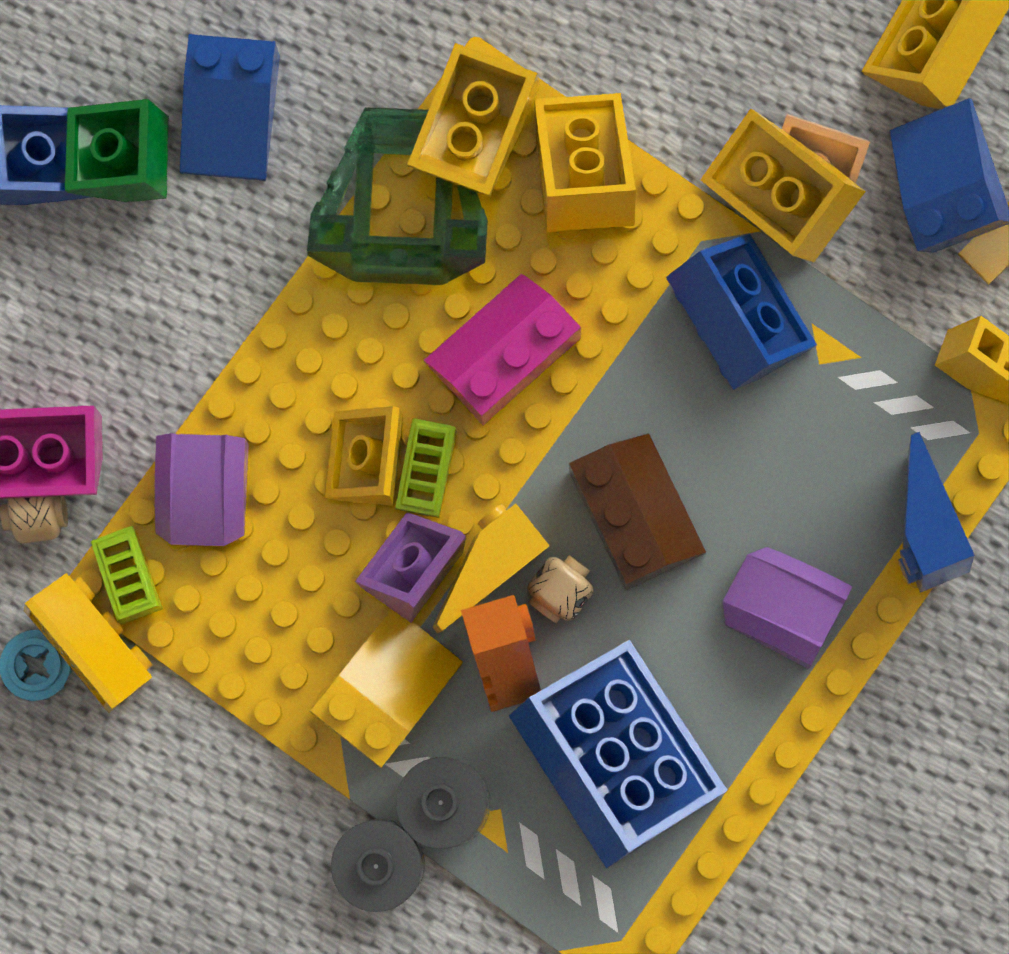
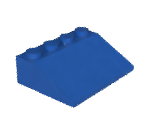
[509,640,728,869]

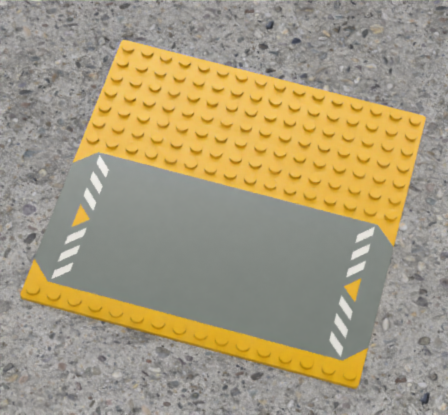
[69,37,1009,954]

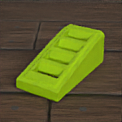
[395,418,457,518]
[91,526,163,625]

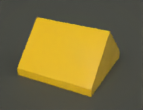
[325,406,403,506]

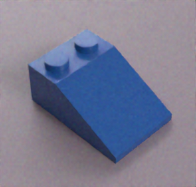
[180,34,280,181]
[890,98,1009,253]
[0,105,93,205]
[898,432,975,593]

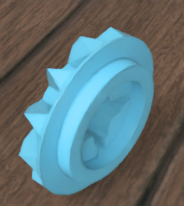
[0,630,71,701]

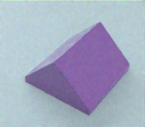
[355,512,466,623]

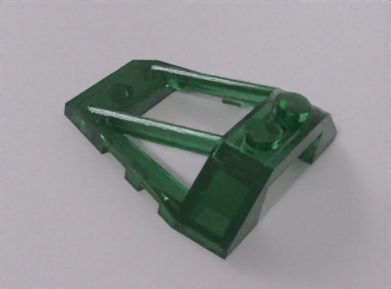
[307,107,488,285]

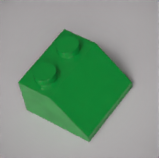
[65,99,169,202]

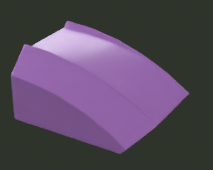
[155,433,249,546]
[723,547,853,669]

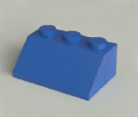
[666,233,817,390]

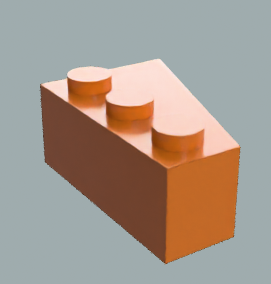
[461,595,541,712]

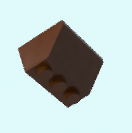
[569,433,706,590]

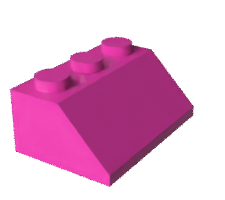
[424,273,581,425]
[0,405,103,499]

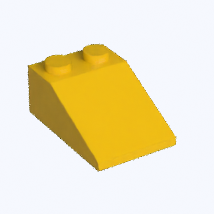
[407,43,539,197]
[534,93,636,232]
[700,109,866,262]
[432,503,549,634]
[309,609,463,768]

